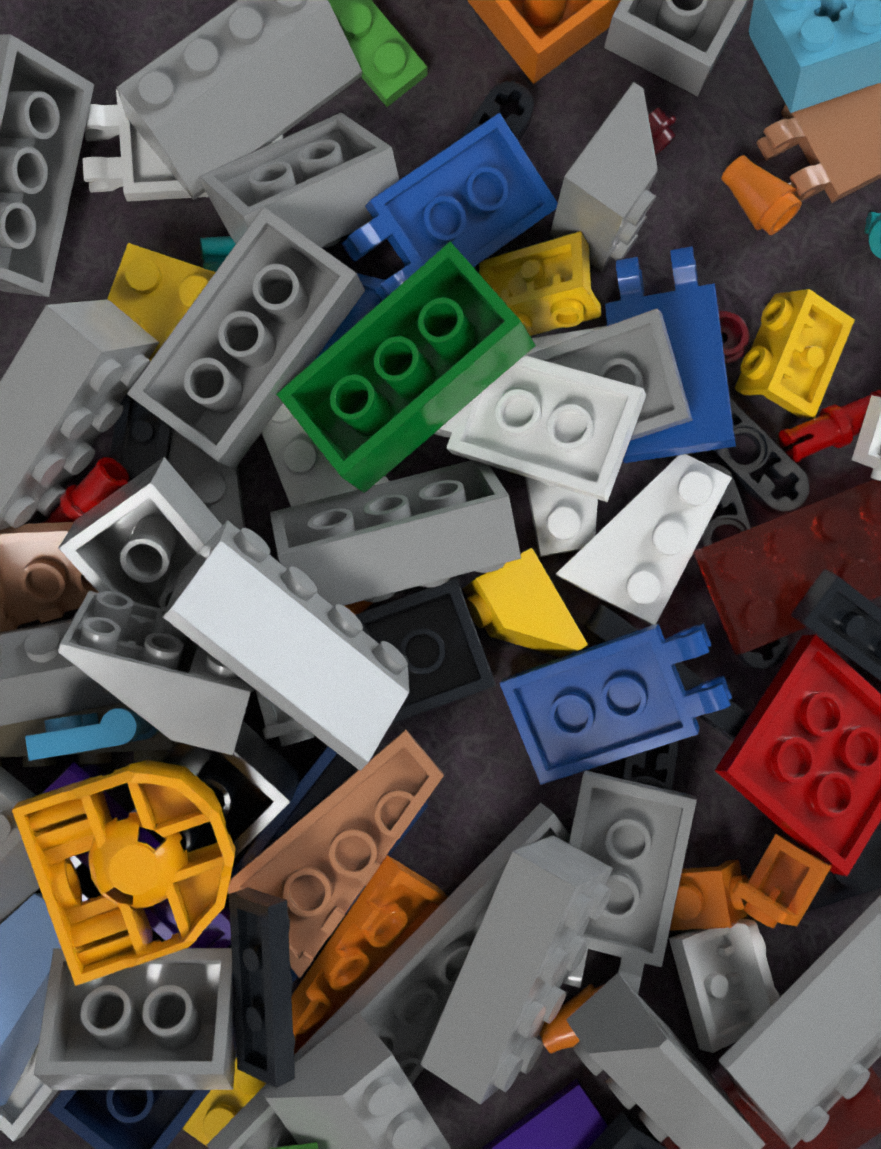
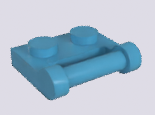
[25,708,160,761]

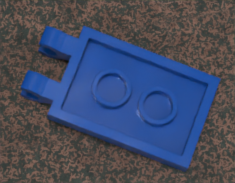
[341,113,558,302]
[605,246,736,463]
[499,624,732,785]

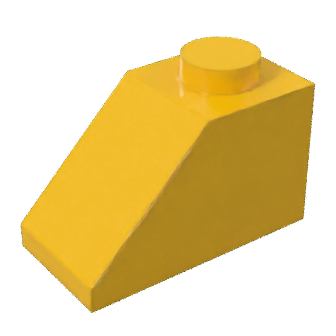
[463,548,588,658]

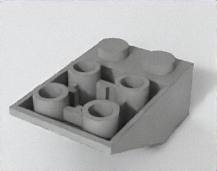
[58,591,252,755]

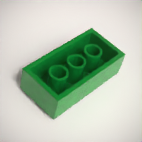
[276,241,536,493]

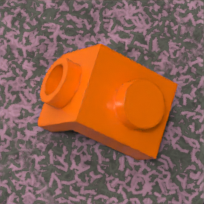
[732,834,832,929]
[670,860,749,930]

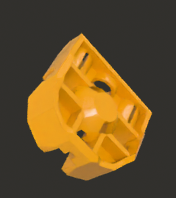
[12,760,236,986]

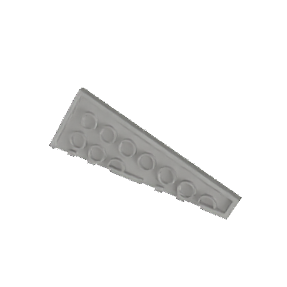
[207,803,571,1149]

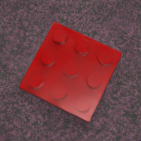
[714,634,881,876]

